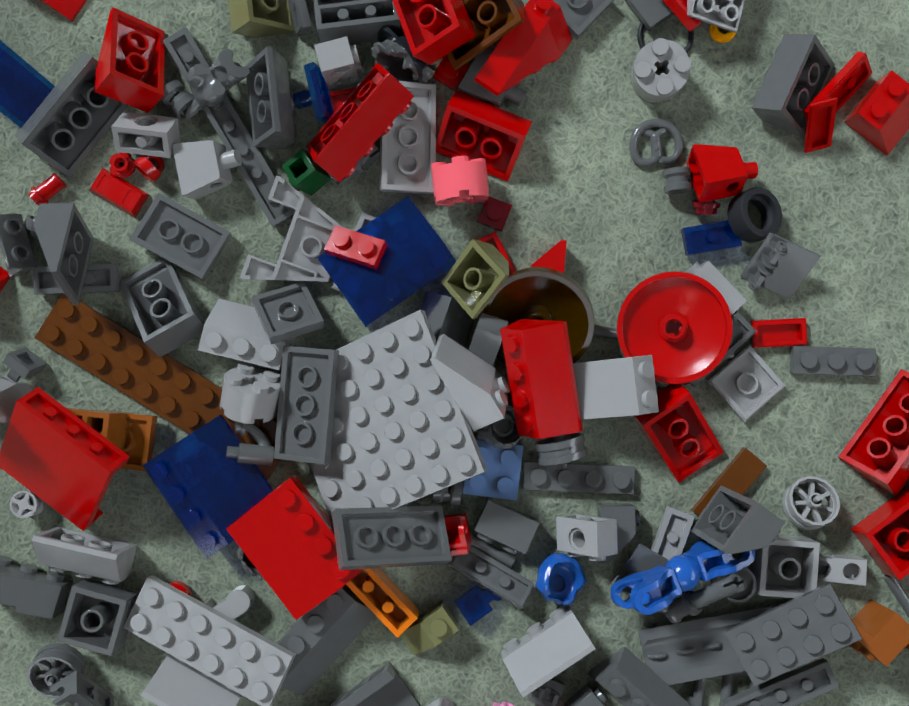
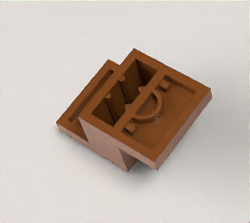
[65,407,158,472]
[849,600,909,667]

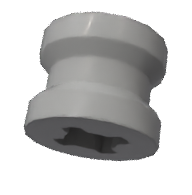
[9,489,46,518]

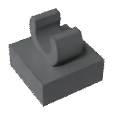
[3,347,47,382]
[528,678,565,706]

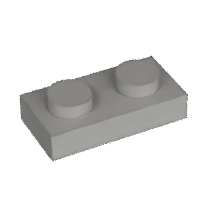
[651,506,695,560]

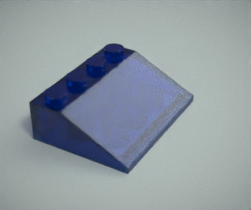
[317,196,456,327]
[142,414,273,559]

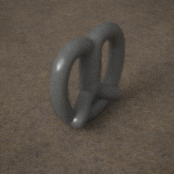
[629,119,683,167]

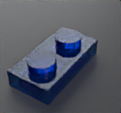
[681,220,742,256]

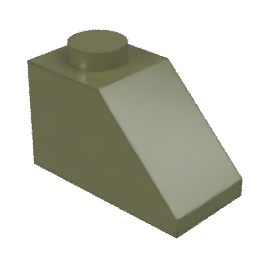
[400,599,459,655]

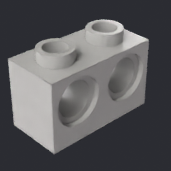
[314,36,363,90]

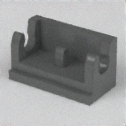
[50,670,114,706]

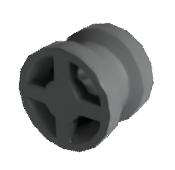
[663,167,692,194]

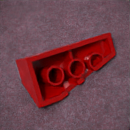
[474,0,573,96]

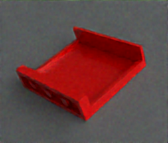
[0,387,130,531]

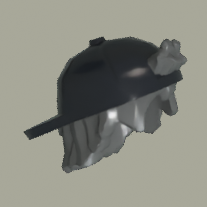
[371,26,435,83]

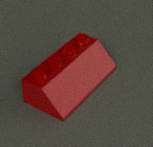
[306,62,414,182]
[500,319,583,439]
[838,369,909,495]

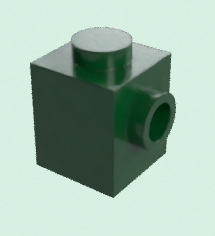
[282,149,332,196]

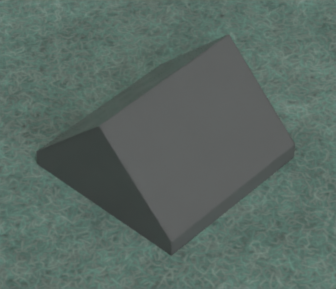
[420,291,474,348]

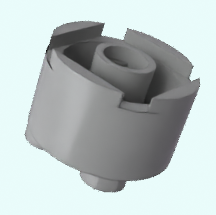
[631,38,691,103]
[220,362,281,424]

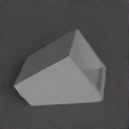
[573,355,659,420]

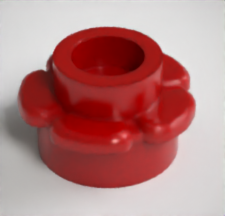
[109,152,136,178]

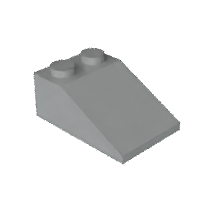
[430,334,510,431]

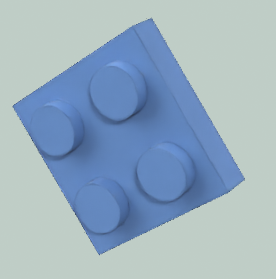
[462,439,523,500]

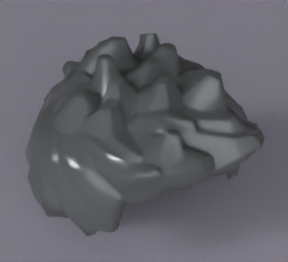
[475,404,523,449]

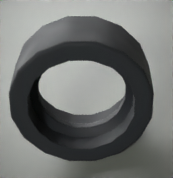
[727,187,783,243]

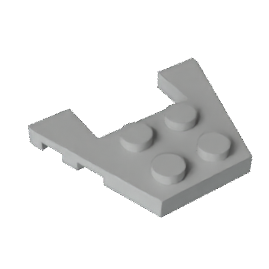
[240,175,344,282]

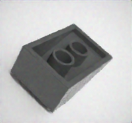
[33,203,94,305]
[120,258,205,357]

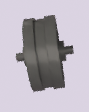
[534,432,588,468]
[27,643,86,698]

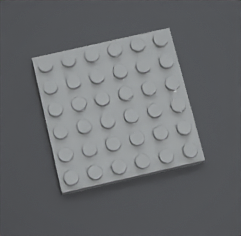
[280,310,488,523]

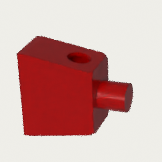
[686,144,758,202]

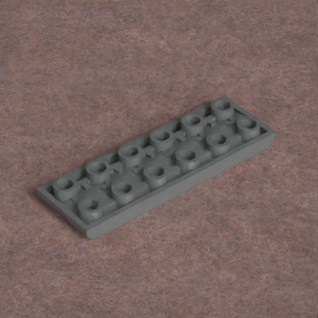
[638,602,786,685]

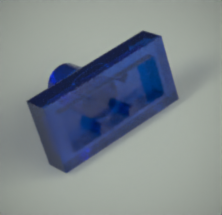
[293,62,334,124]

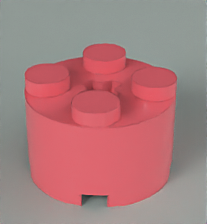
[431,156,489,206]

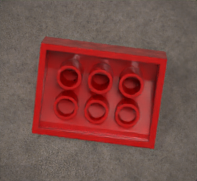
[226,475,363,620]

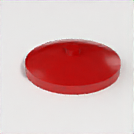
[617,271,733,384]

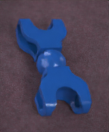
[611,540,755,615]

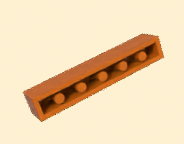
[317,503,420,638]

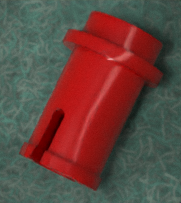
[28,173,67,206]

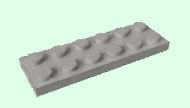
[123,575,296,706]

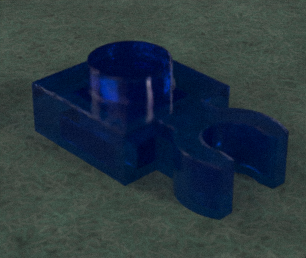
[454,585,502,626]

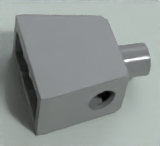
[172,140,242,200]

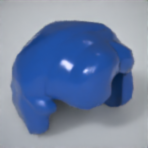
[535,553,587,606]

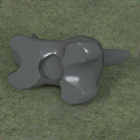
[185,49,250,119]

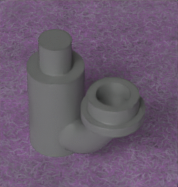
[226,422,274,466]

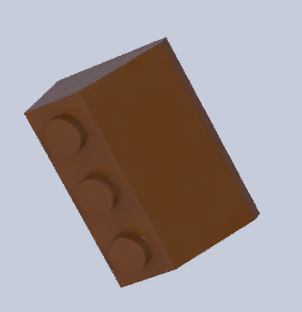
[447,0,524,70]

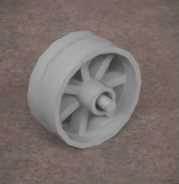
[782,476,840,530]

